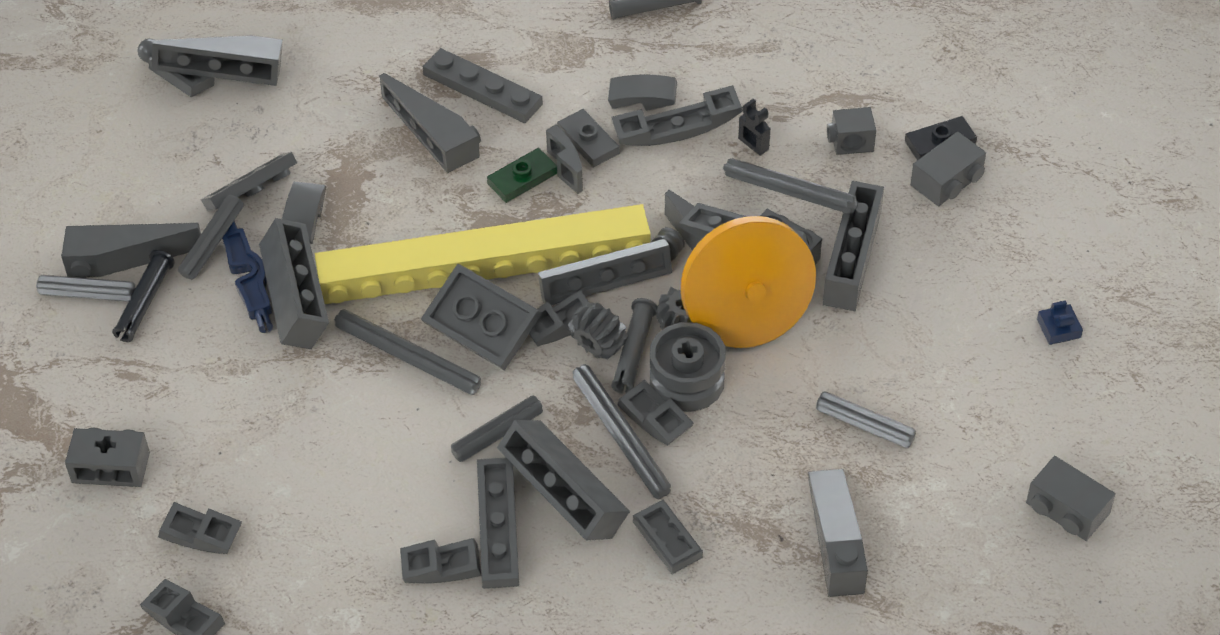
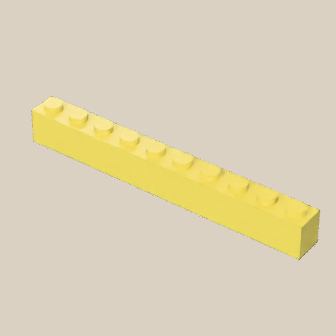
[315,204,651,304]

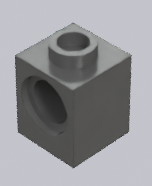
[827,107,876,155]

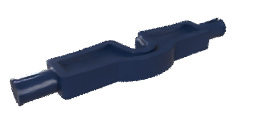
[222,220,273,333]

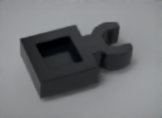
[738,98,771,156]

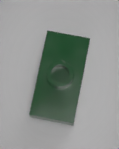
[487,147,557,203]

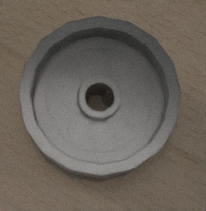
[650,322,726,412]

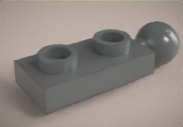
[137,38,215,97]

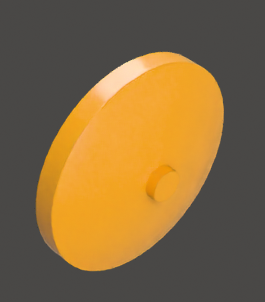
[681,216,816,348]

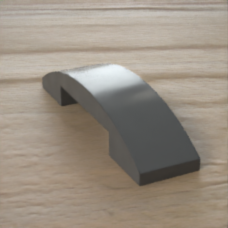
[611,85,742,146]

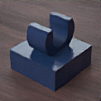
[1037,300,1083,345]

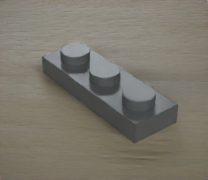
[201,152,298,211]

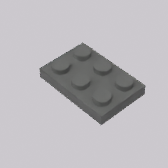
[421,264,542,371]

